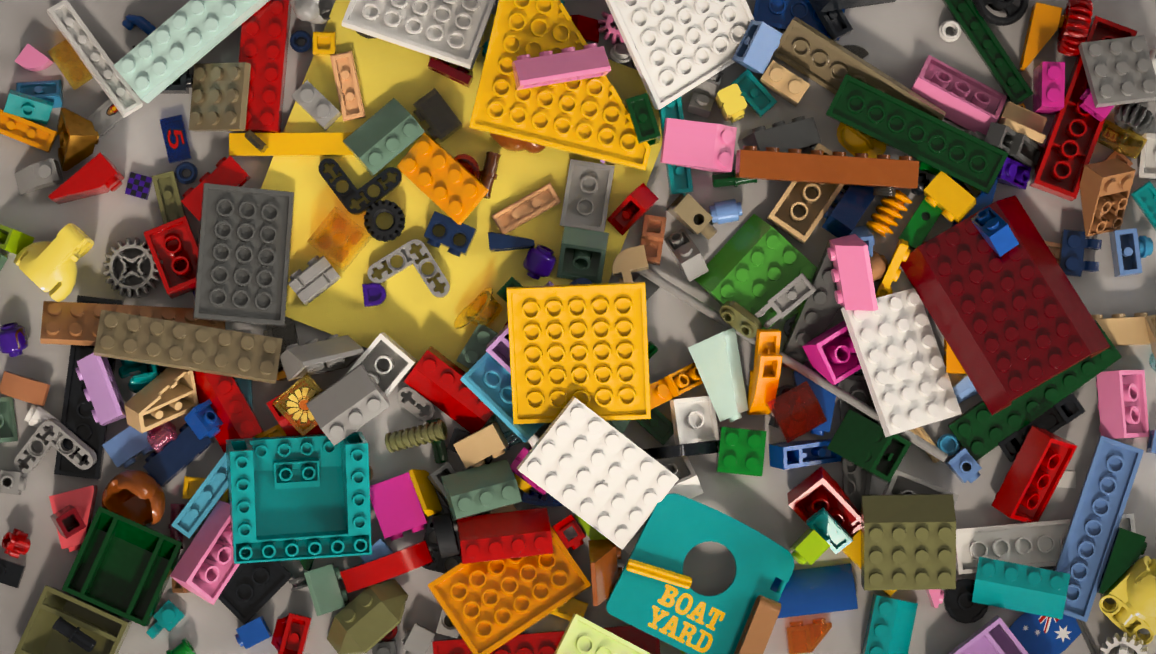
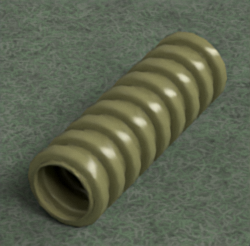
[385,420,448,453]

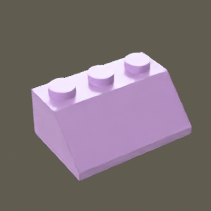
[75,353,126,426]

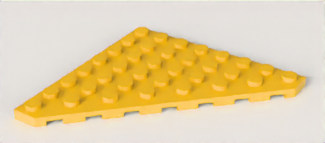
[469,0,651,171]

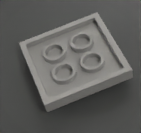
[1078,35,1156,108]

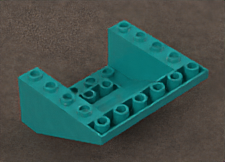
[226,432,372,564]

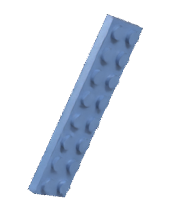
[1054,436,1144,622]

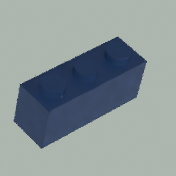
[822,185,881,238]
[143,423,214,487]

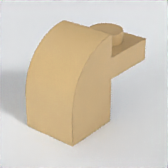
[612,245,649,283]

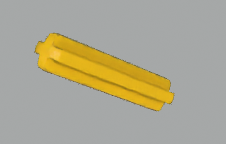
[626,559,692,589]

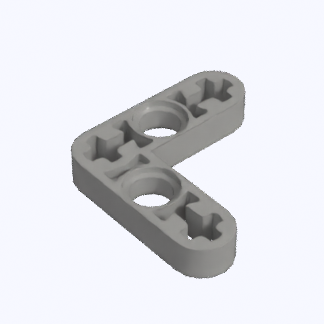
[367,239,450,298]
[14,418,97,474]

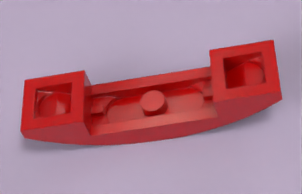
[340,540,433,593]

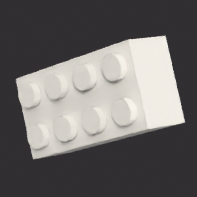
[345,332,417,431]

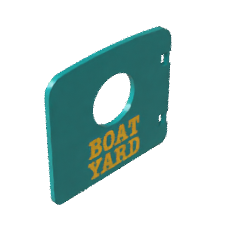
[606,493,794,654]

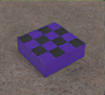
[125,172,153,200]

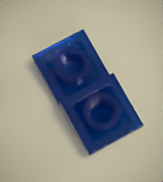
[522,490,564,507]

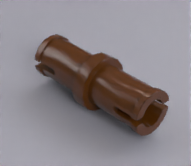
[479,152,501,199]

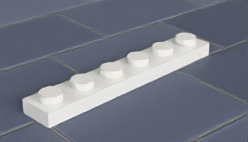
[47,0,143,118]

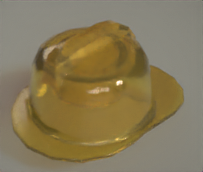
[454,287,502,329]

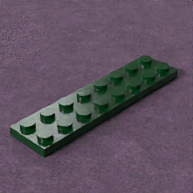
[826,74,1009,195]
[948,320,1122,461]

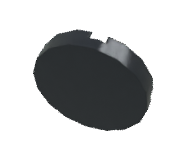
[943,578,989,624]

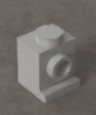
[0,470,26,495]

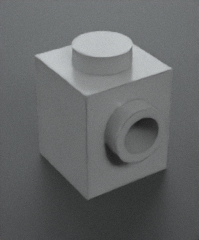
[401,623,436,654]

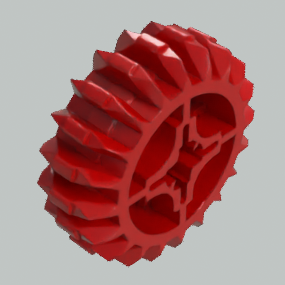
[1057,0,1093,57]

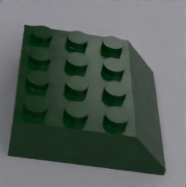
[62,506,183,627]

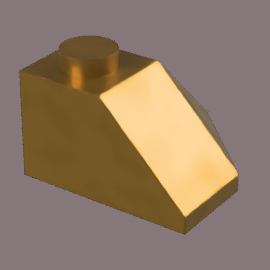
[57,108,99,171]

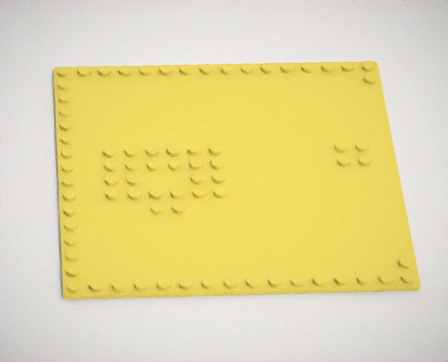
[261,0,663,373]

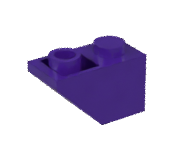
[996,157,1031,190]

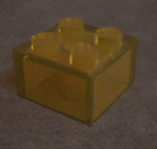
[307,206,372,272]

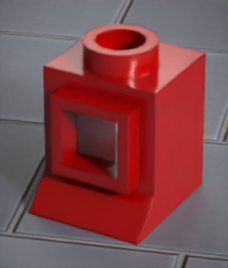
[552,514,586,550]

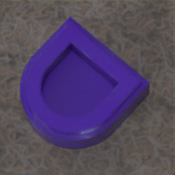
[362,283,386,307]

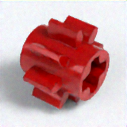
[2,528,31,558]

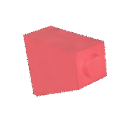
[49,485,98,552]

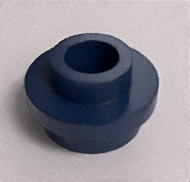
[290,30,312,53]
[175,162,198,184]

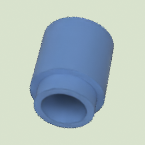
[709,199,743,225]

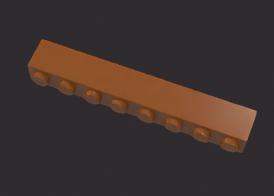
[735,146,919,189]

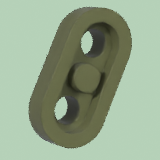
[719,301,762,338]

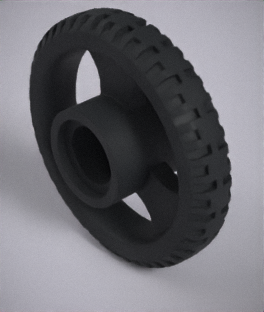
[973,0,1029,26]

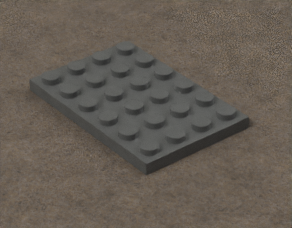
[193,183,294,327]

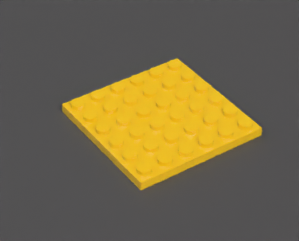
[507,282,651,424]

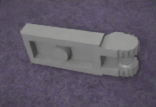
[754,273,816,329]

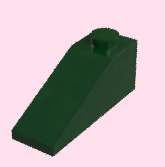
[1097,528,1147,594]

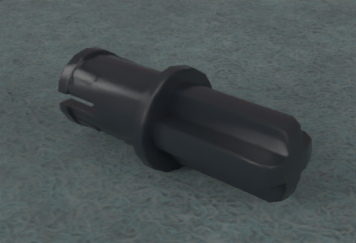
[52,616,97,652]

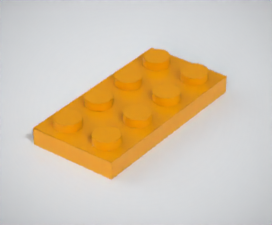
[396,133,489,225]

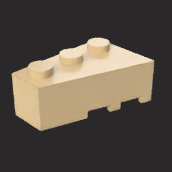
[124,367,199,433]

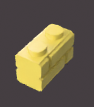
[715,83,748,123]

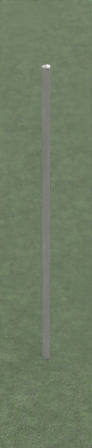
[637,269,948,462]

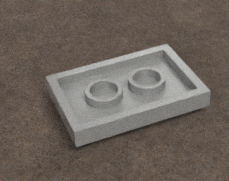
[560,159,615,232]

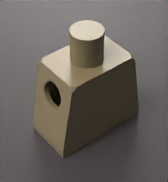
[666,193,717,240]

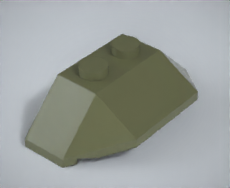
[327,579,408,654]

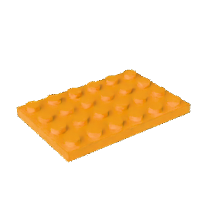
[427,525,591,654]

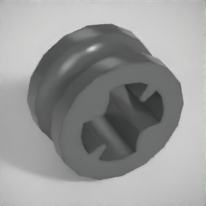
[289,576,308,591]

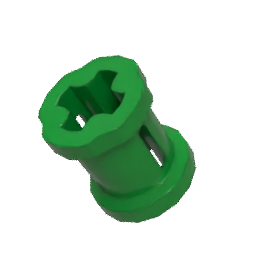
[166,638,196,654]

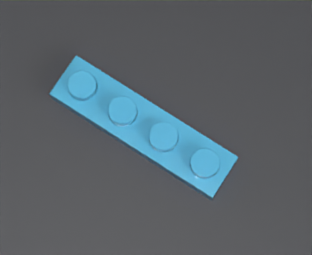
[172,452,228,539]

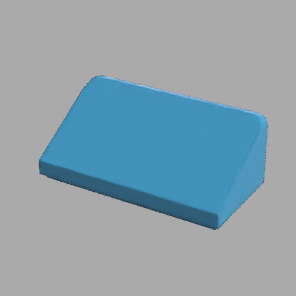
[16,80,63,108]

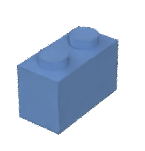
[732,20,783,74]
[1109,228,1142,277]
[102,426,158,469]

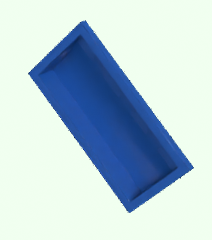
[770,563,858,618]

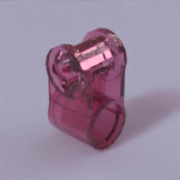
[147,421,177,452]

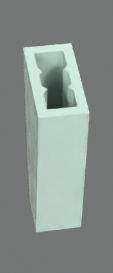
[688,328,749,423]

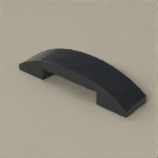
[998,393,1085,462]

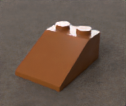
[588,539,622,606]

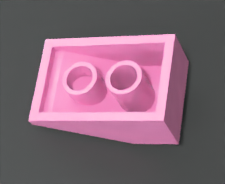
[660,118,737,173]

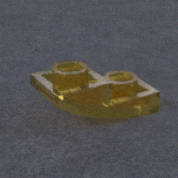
[47,39,93,90]

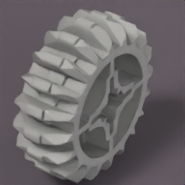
[103,237,163,298]

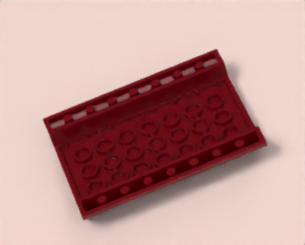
[900,195,1110,416]

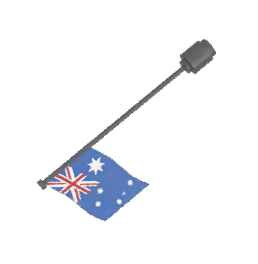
[1009,612,1096,654]

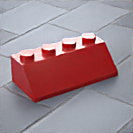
[404,346,494,433]
[193,371,264,454]
[991,426,1077,523]
[457,507,553,564]

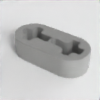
[397,387,435,421]

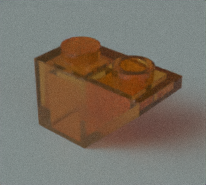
[785,618,832,654]

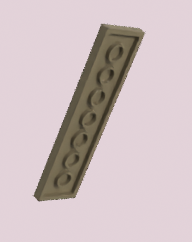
[773,16,946,121]
[94,310,283,384]

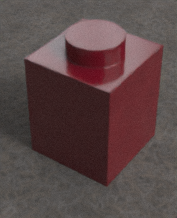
[50,505,86,539]

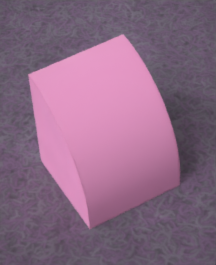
[15,43,53,71]

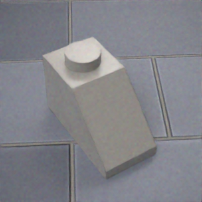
[14,158,64,195]

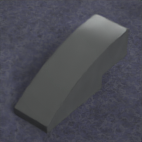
[984,122,1043,169]

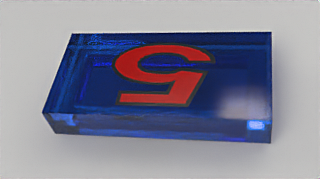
[160,115,192,164]

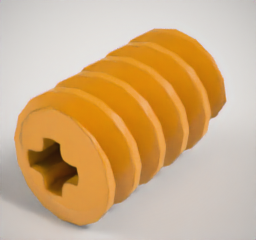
[866,188,912,237]

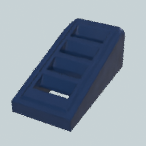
[488,232,535,252]

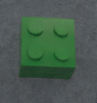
[716,427,767,477]

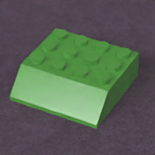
[694,214,817,329]

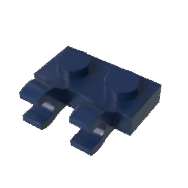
[1059,229,1102,277]

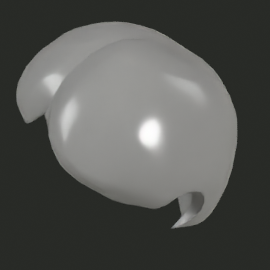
[289,0,335,24]

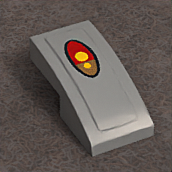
[86,99,123,138]

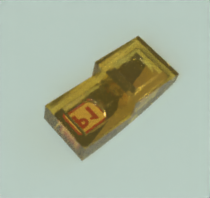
[1097,119,1147,159]

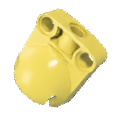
[14,223,94,303]
[1099,556,1156,645]

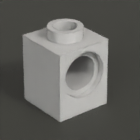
[436,609,459,639]

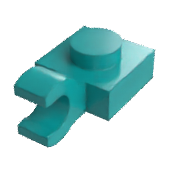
[146,600,186,639]

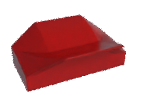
[271,613,312,654]

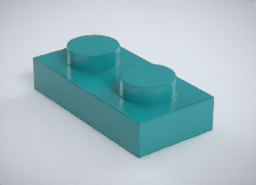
[731,69,777,118]

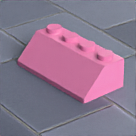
[512,43,611,90]
[910,55,1007,135]
[170,500,240,605]

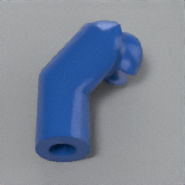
[122,14,156,36]

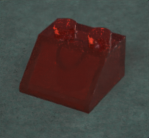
[766,381,827,443]

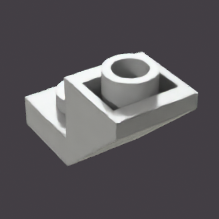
[687,72,724,119]

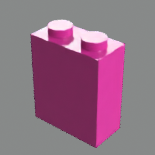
[1032,61,1065,115]
[370,472,428,541]

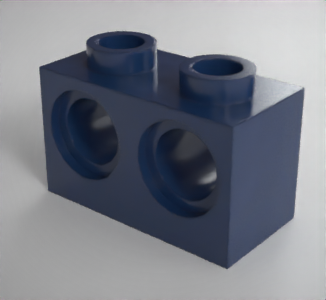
[424,211,477,257]

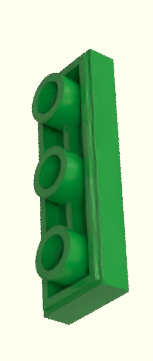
[898,196,942,250]

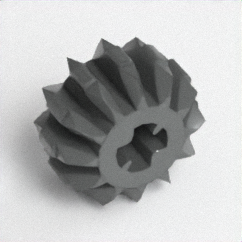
[1113,103,1154,135]

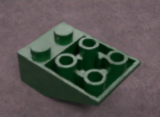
[827,409,911,482]

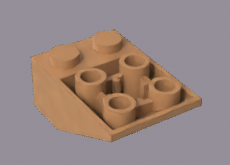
[1080,158,1136,237]

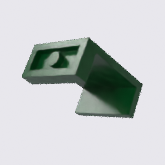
[625,93,661,146]

